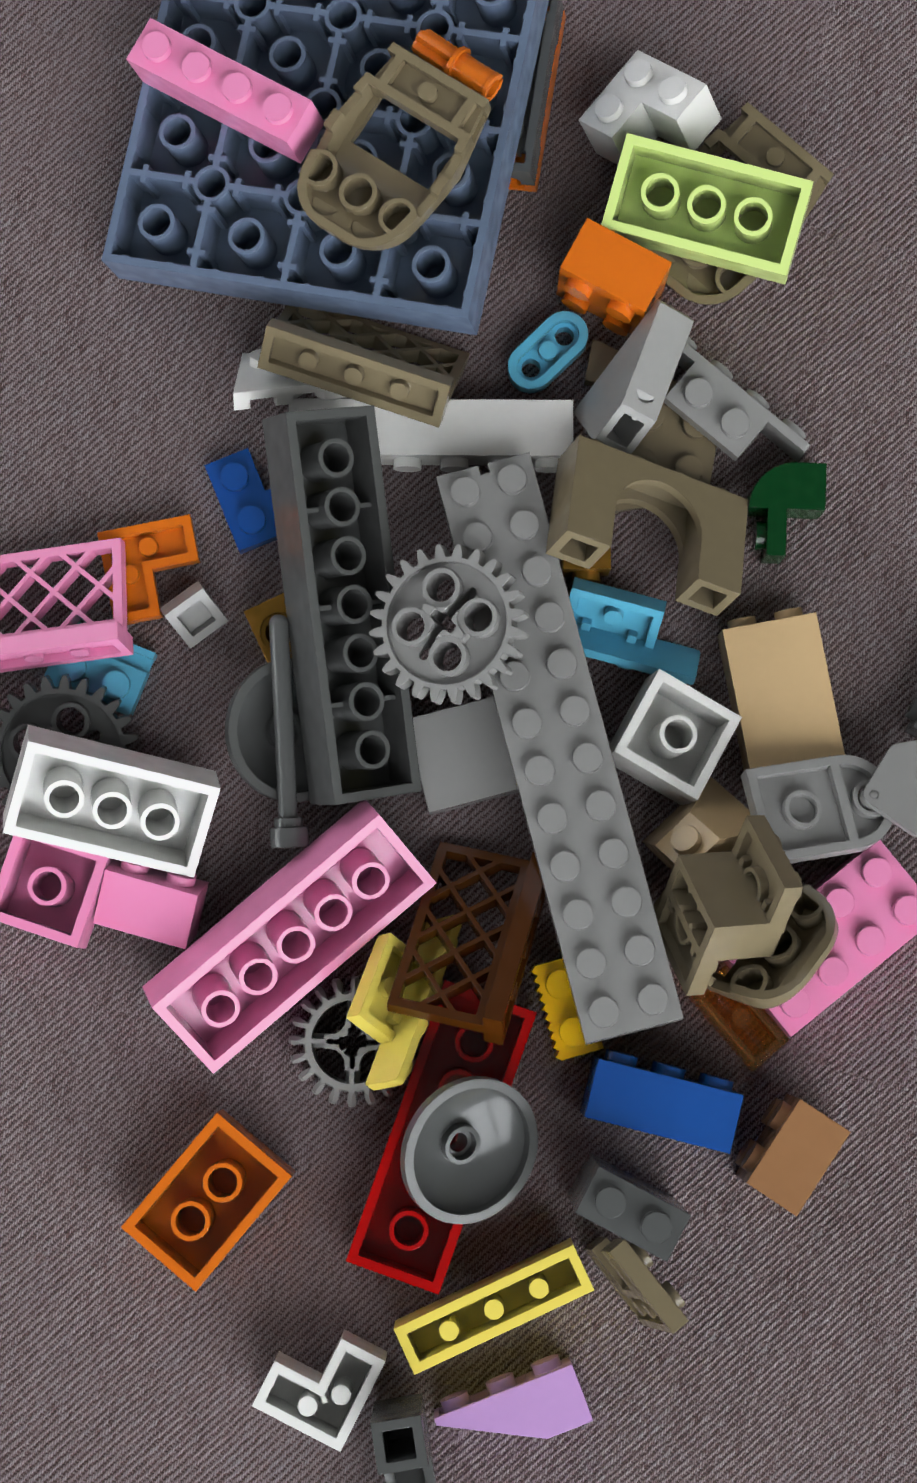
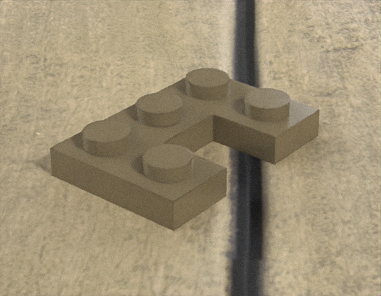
[584,1237,689,1334]

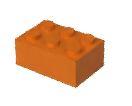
[121,1109,296,1292]

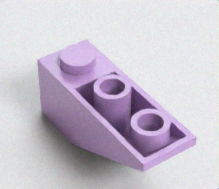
[434,1354,593,1439]

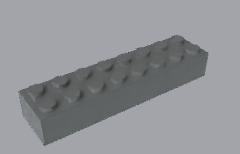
[262,405,422,805]

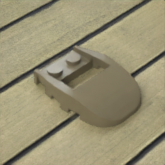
[297,42,491,251]
[646,102,834,305]
[653,884,839,1009]

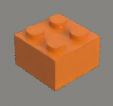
[556,218,672,336]

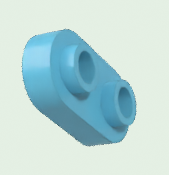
[507,311,588,393]

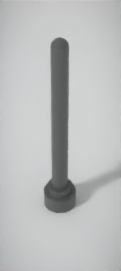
[269,614,309,848]

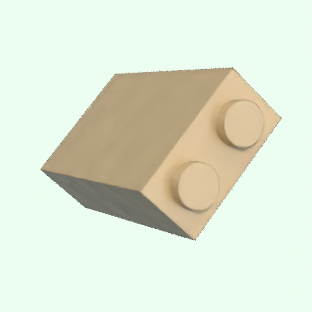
[717,607,845,771]

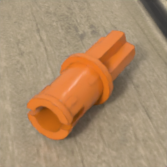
[411,29,503,101]

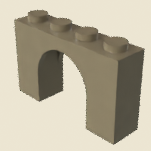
[546,435,749,616]

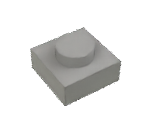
[160,581,228,649]

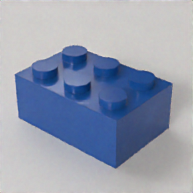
[580,1049,744,1154]

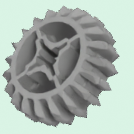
[288,976,419,1107]

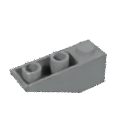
[573,299,694,454]

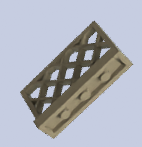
[257,305,470,428]

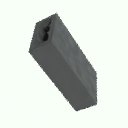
[567,1152,691,1262]

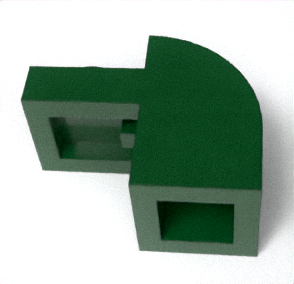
[747,462,827,564]

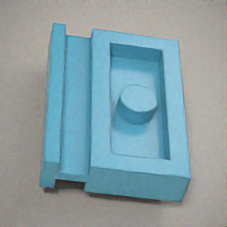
[44,622,158,716]

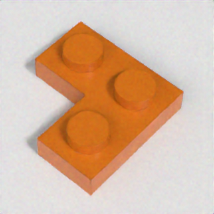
[97,514,201,625]

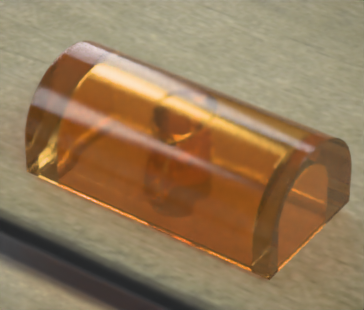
[688,965,789,1071]

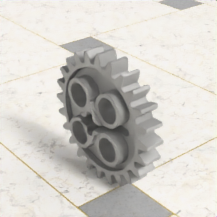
[369,544,529,705]

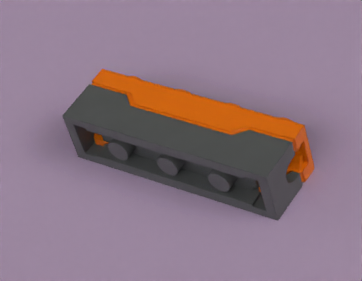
[509,0,566,192]

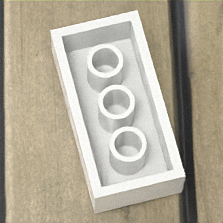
[3,725,221,878]

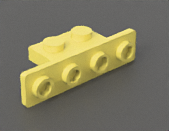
[346,915,462,1091]

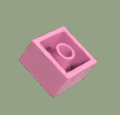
[0,836,115,949]

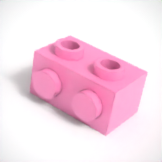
[93,859,209,949]

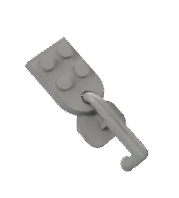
[740,740,917,863]

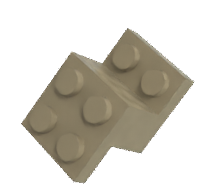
[655,815,803,996]

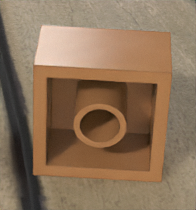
[735,1094,851,1216]

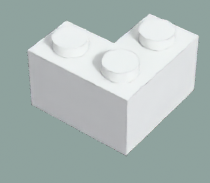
[579,50,722,165]
[252,1329,387,1452]

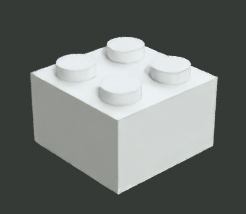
[609,669,742,805]

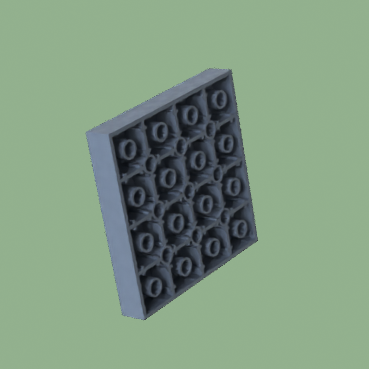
[101,0,549,335]

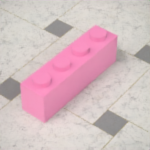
[126,18,324,164]

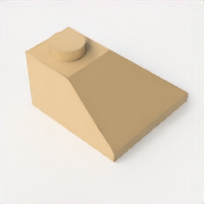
[643,777,750,870]

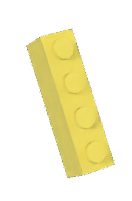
[394,1238,594,1375]

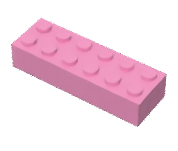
[142,800,437,1074]

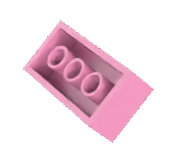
[724,840,917,1037]

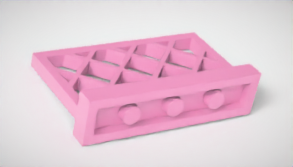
[0,538,133,673]

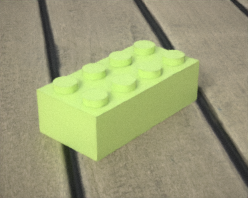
[601,133,814,285]

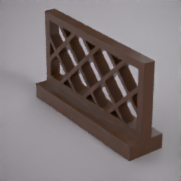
[387,841,546,1045]

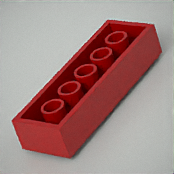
[346,980,537,1295]

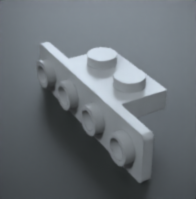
[663,336,810,462]

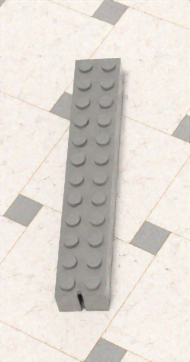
[436,452,684,1045]

